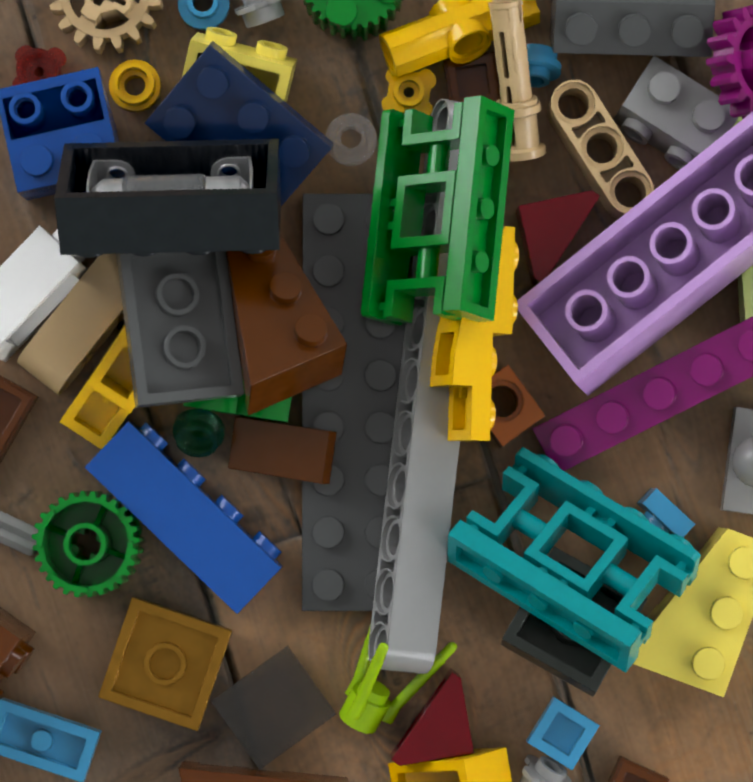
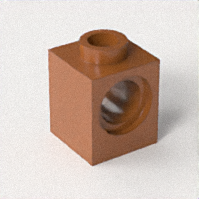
[490,365,545,447]

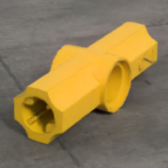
[379,0,540,78]

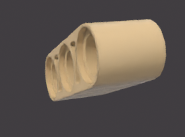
[547,80,654,219]
[17,254,124,395]

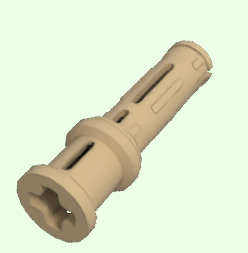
[488,0,547,162]

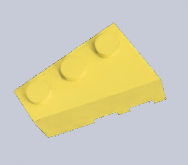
[633,527,753,697]

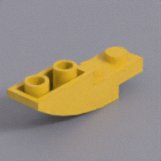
[430,226,519,442]
[60,324,135,449]

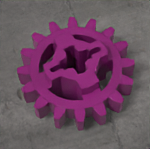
[706,5,753,119]

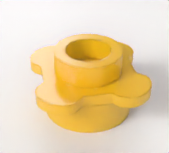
[382,69,436,115]

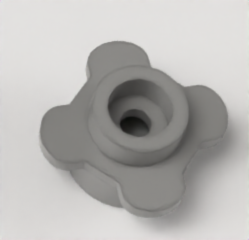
[234,0,285,28]
[519,755,572,782]

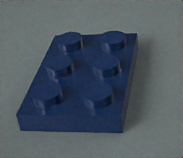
[144,41,334,206]

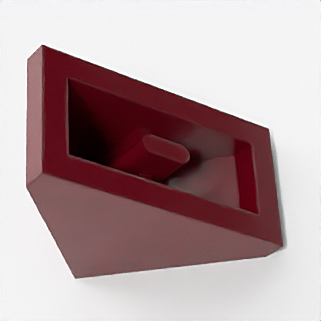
[516,190,600,286]
[391,668,474,766]

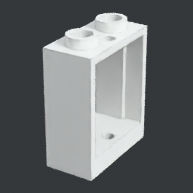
[0,225,88,362]

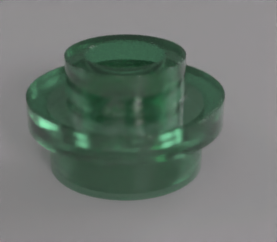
[172,409,225,458]

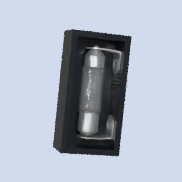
[54,139,281,258]

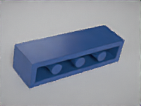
[85,421,283,614]

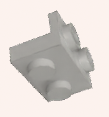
[613,56,739,170]

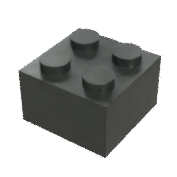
[501,547,648,697]

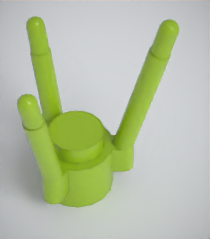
[339,624,457,734]

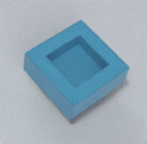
[637,488,696,537]
[526,696,600,770]

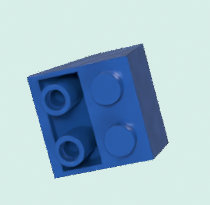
[0,67,126,200]

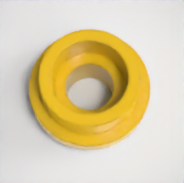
[109,59,161,112]

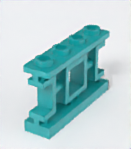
[447,447,701,673]

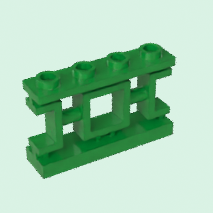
[361,95,515,325]

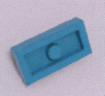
[0,697,102,782]

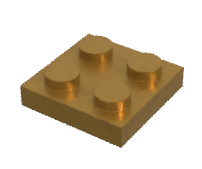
[98,596,233,731]

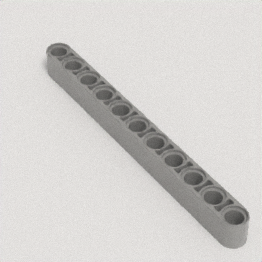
[368,98,460,674]

